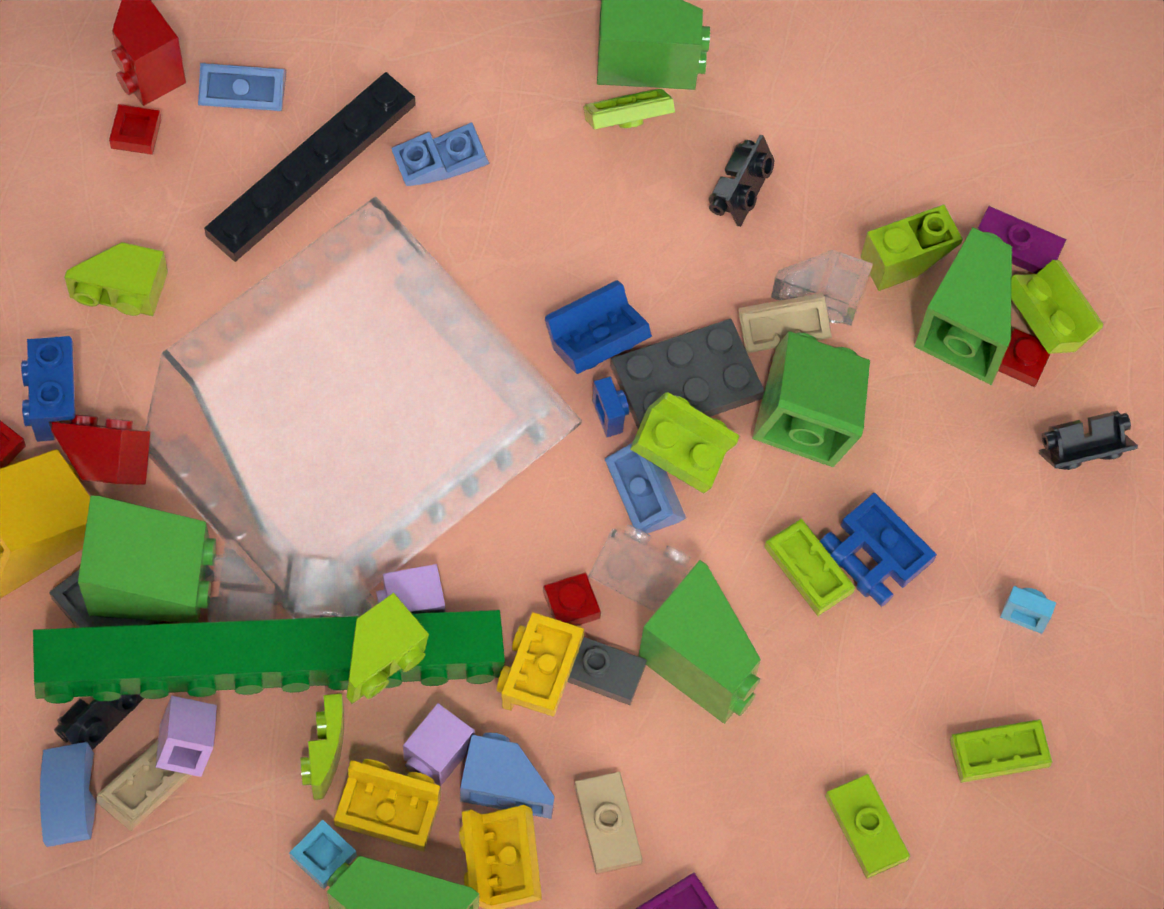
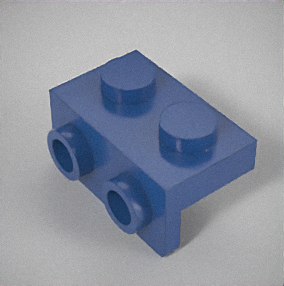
[545,280,652,374]
[21,336,76,442]

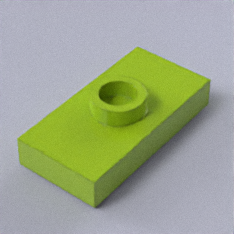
[583,88,675,130]
[764,518,855,616]
[950,719,1053,783]
[825,774,910,879]

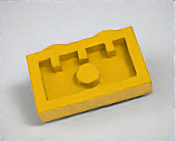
[496,612,584,717]

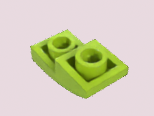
[300,693,344,800]

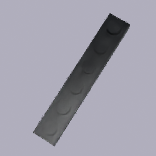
[204,72,416,262]

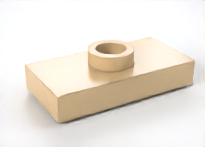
[738,293,832,353]
[96,740,192,831]
[574,772,642,874]

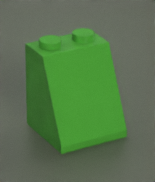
[597,0,710,90]
[914,227,1012,385]
[752,331,870,467]
[78,495,216,623]
[638,560,761,724]
[327,856,479,909]

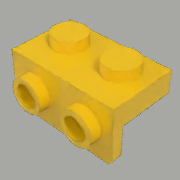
[334,759,441,852]
[459,805,542,909]

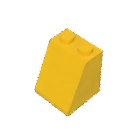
[0,449,90,599]

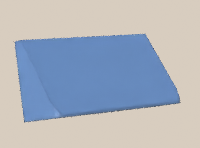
[198,63,286,111]
[605,442,686,536]

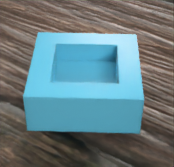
[1000,586,1056,634]
[289,819,357,889]

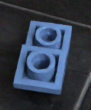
[391,123,490,186]
[40,742,96,847]

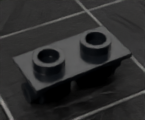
[709,135,775,227]
[1039,411,1138,470]
[54,694,144,750]

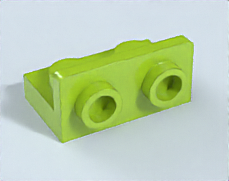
[1011,260,1103,354]
[630,392,740,494]

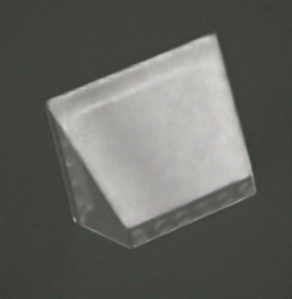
[145,196,582,619]

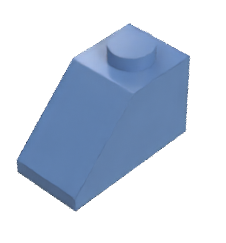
[460,732,555,819]

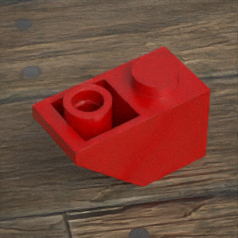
[51,415,151,485]

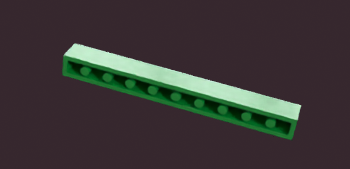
[33,610,505,704]

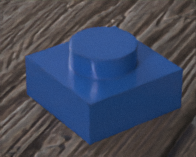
[592,376,630,438]

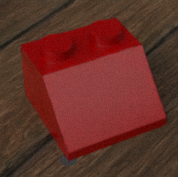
[111,0,186,106]

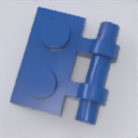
[820,493,937,607]

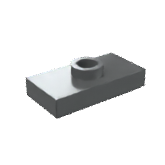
[567,637,647,705]

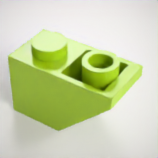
[861,205,963,291]
[64,242,168,316]
[346,592,429,704]

